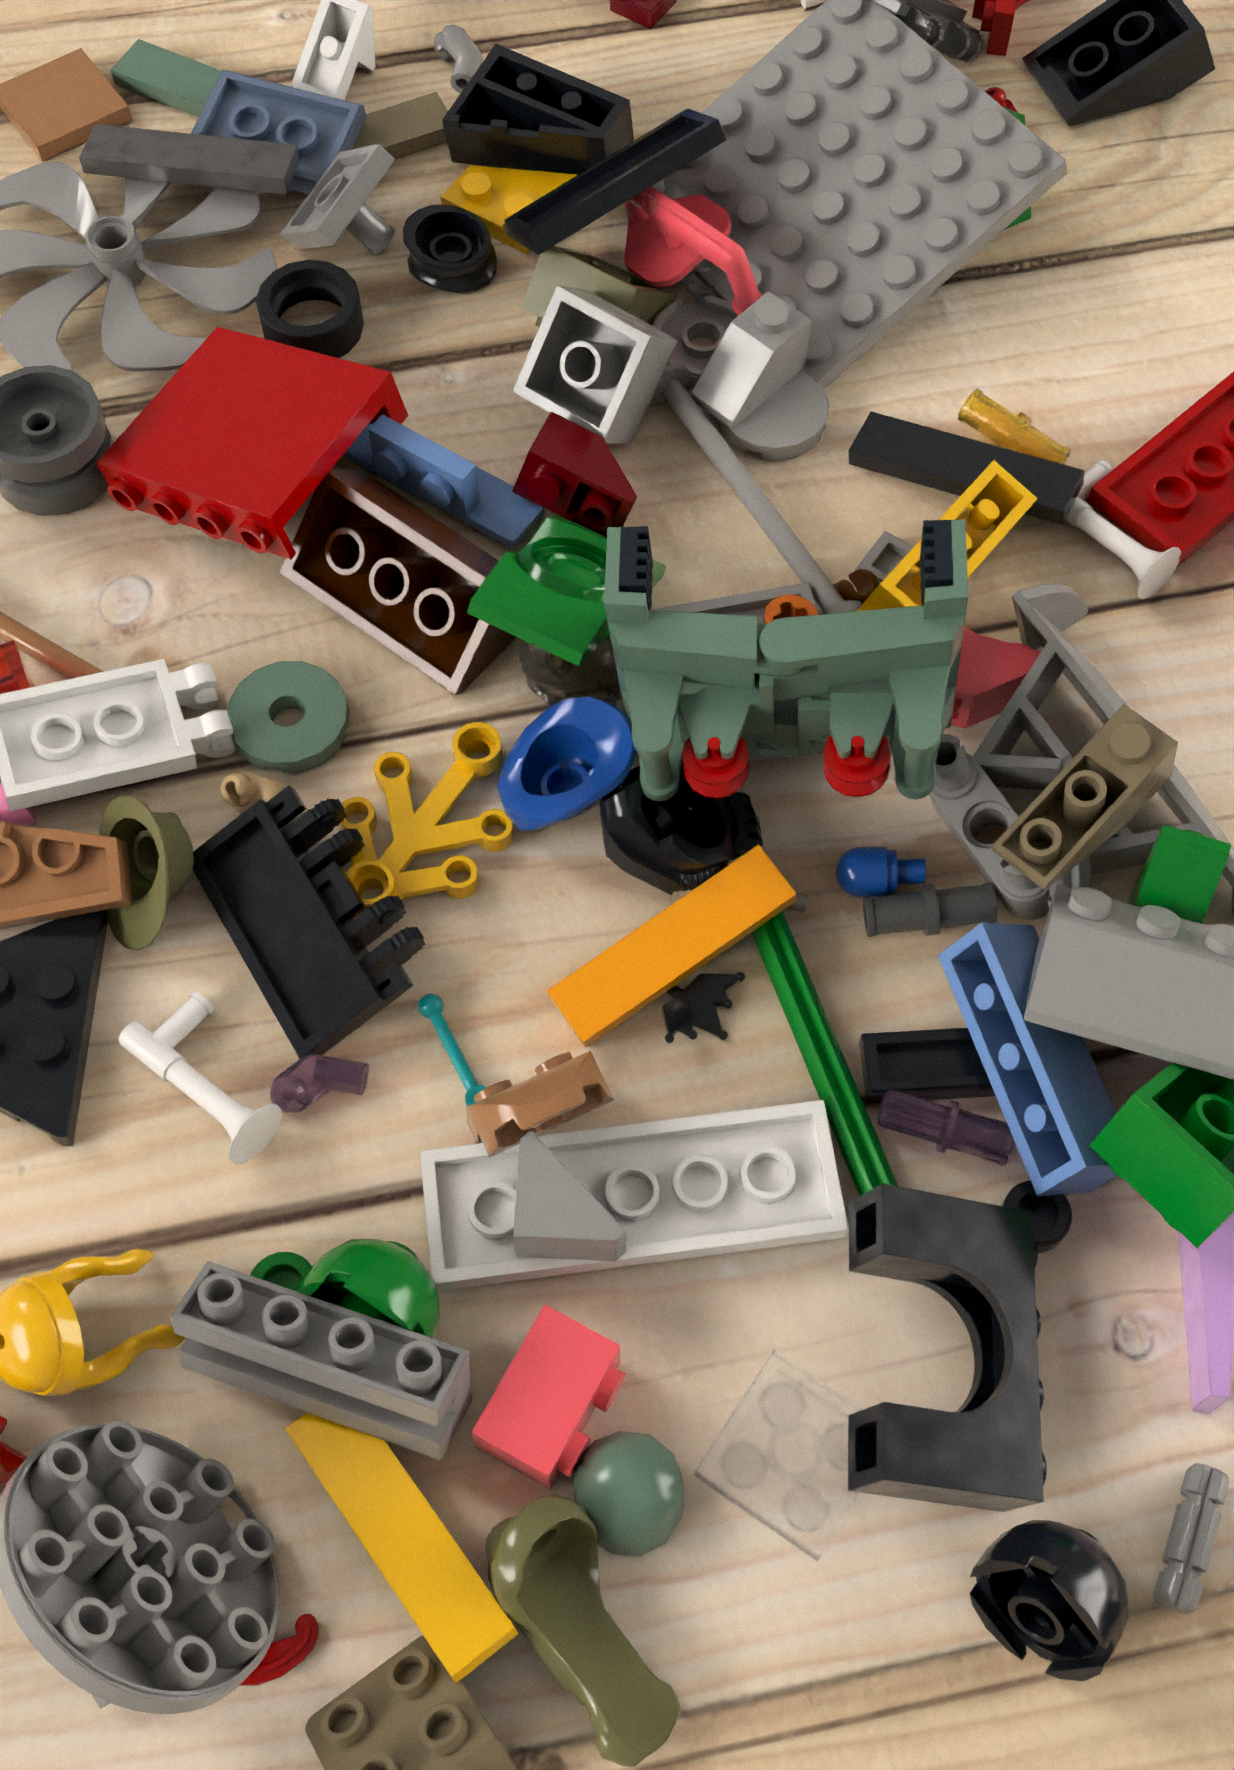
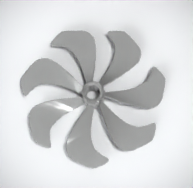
[0,162,277,371]

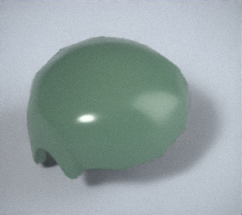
[573,1431,684,1556]

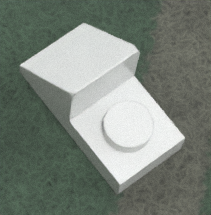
[290,0,375,100]

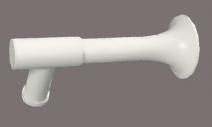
[1066,460,1181,599]
[118,991,282,1164]

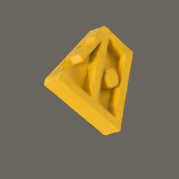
[440,165,577,255]

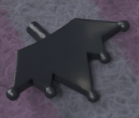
[662,972,745,1043]

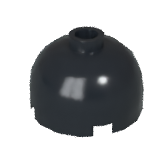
[970,1520,1128,1681]

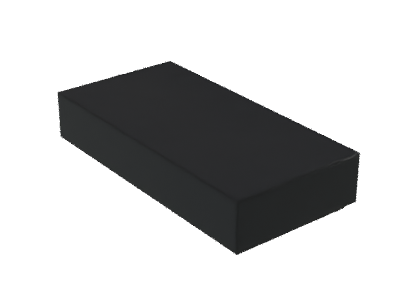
[859,1028,995,1104]

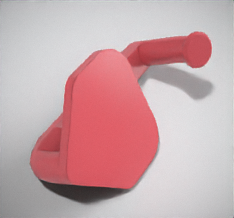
[623,186,762,316]

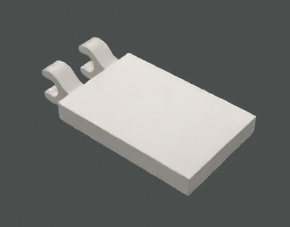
[0,659,235,812]

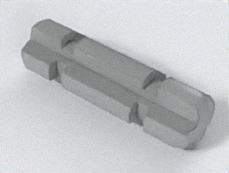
[1154,1463,1229,1614]

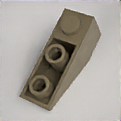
[992,704,1178,890]

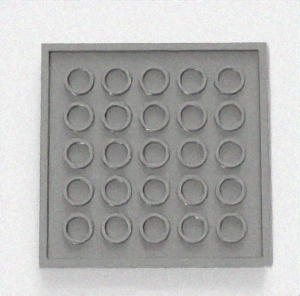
[622,0,1067,388]

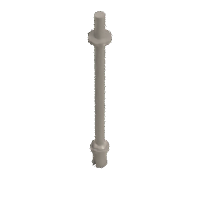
[650,362,862,614]

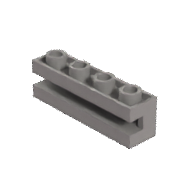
[171,1261,472,1460]

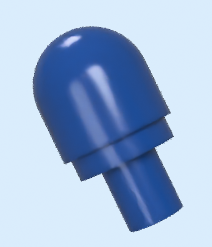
[836,846,926,897]

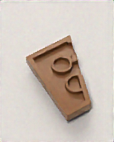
[0,820,133,929]

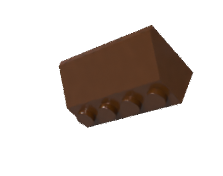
[280,470,516,695]

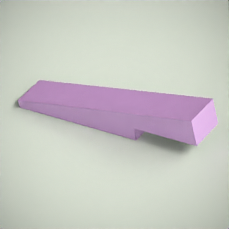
[1165,1060,1234,1414]

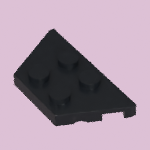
[0,910,108,1146]

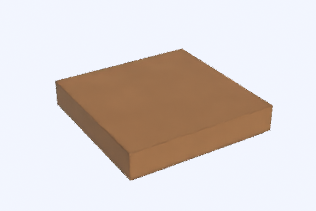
[0,48,132,162]

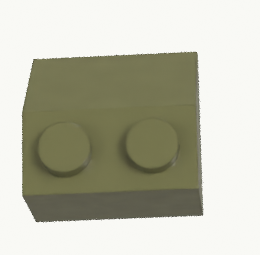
[520,246,677,327]

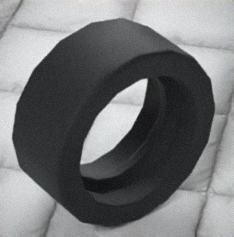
[256,260,364,358]

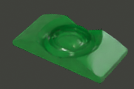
[467,515,666,666]

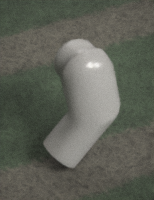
[434,25,482,93]

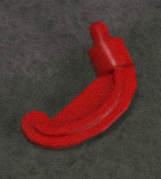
[239,1614,319,1686]

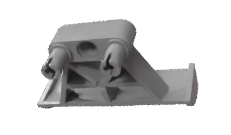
[929,584,1234,920]

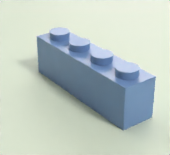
[938,922,1117,1196]

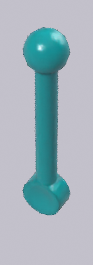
[418,993,486,1107]

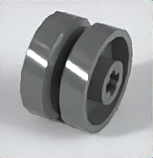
[0,365,113,516]

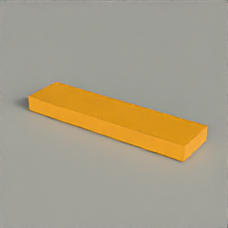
[547,844,797,1048]

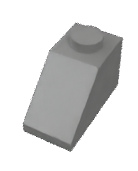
[691,291,811,429]

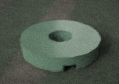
[227,661,349,773]

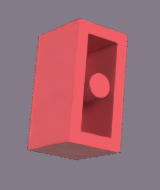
[471,1304,626,1490]

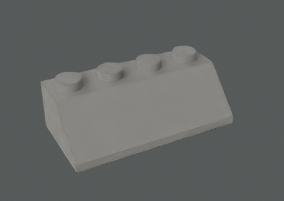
[1023,884,1234,1080]

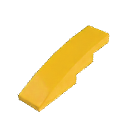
[285,1413,519,1683]

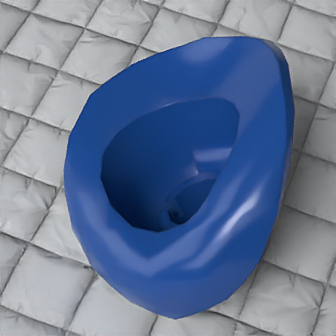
[497,697,636,831]

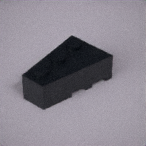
[442,44,634,175]

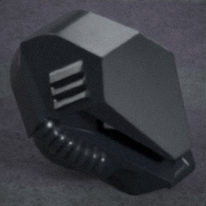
[600,761,763,896]

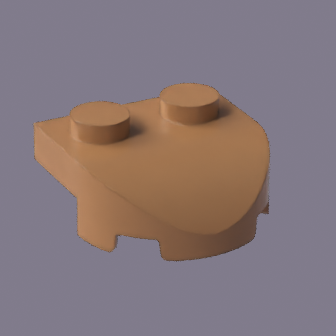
[467,1051,614,1158]

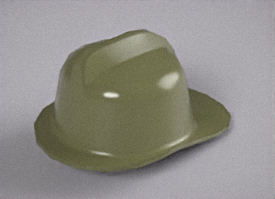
[99,795,194,950]

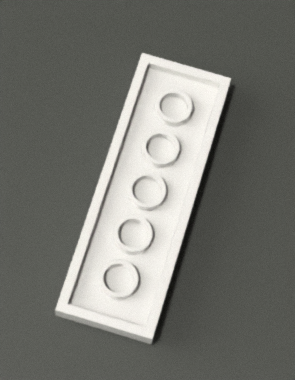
[420,1100,849,1291]

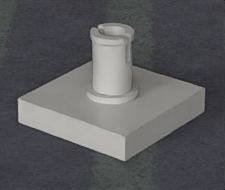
[280,144,395,255]

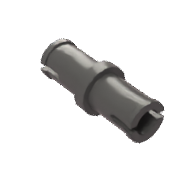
[863,883,997,937]

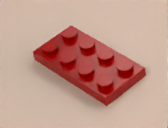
[1087,371,1234,567]

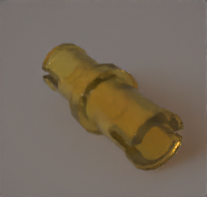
[957,389,1071,464]

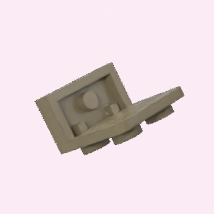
[305,1635,518,1770]

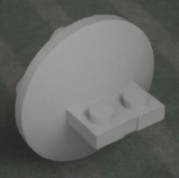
[0,1420,280,1714]

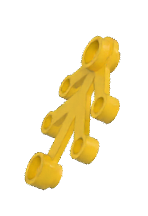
[340,722,514,918]

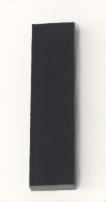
[848,411,1085,525]

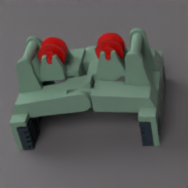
[604,520,968,801]

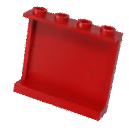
[96,327,409,560]

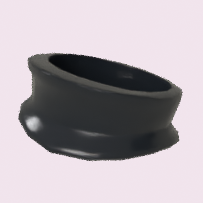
[403,205,497,293]

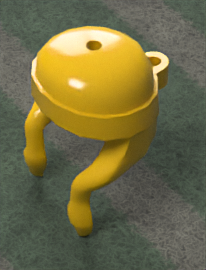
[0,1249,186,1396]

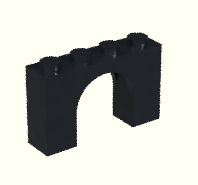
[848,1184,1047,1512]

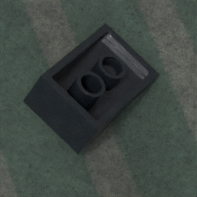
[1022,0,1215,126]

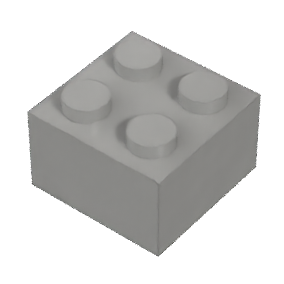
[512,285,678,444]

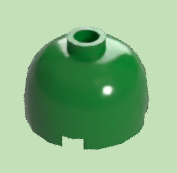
[296,1239,440,1338]

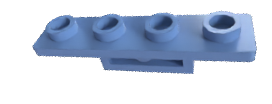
[343,414,544,548]

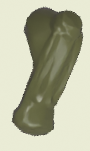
[485,1495,680,1767]

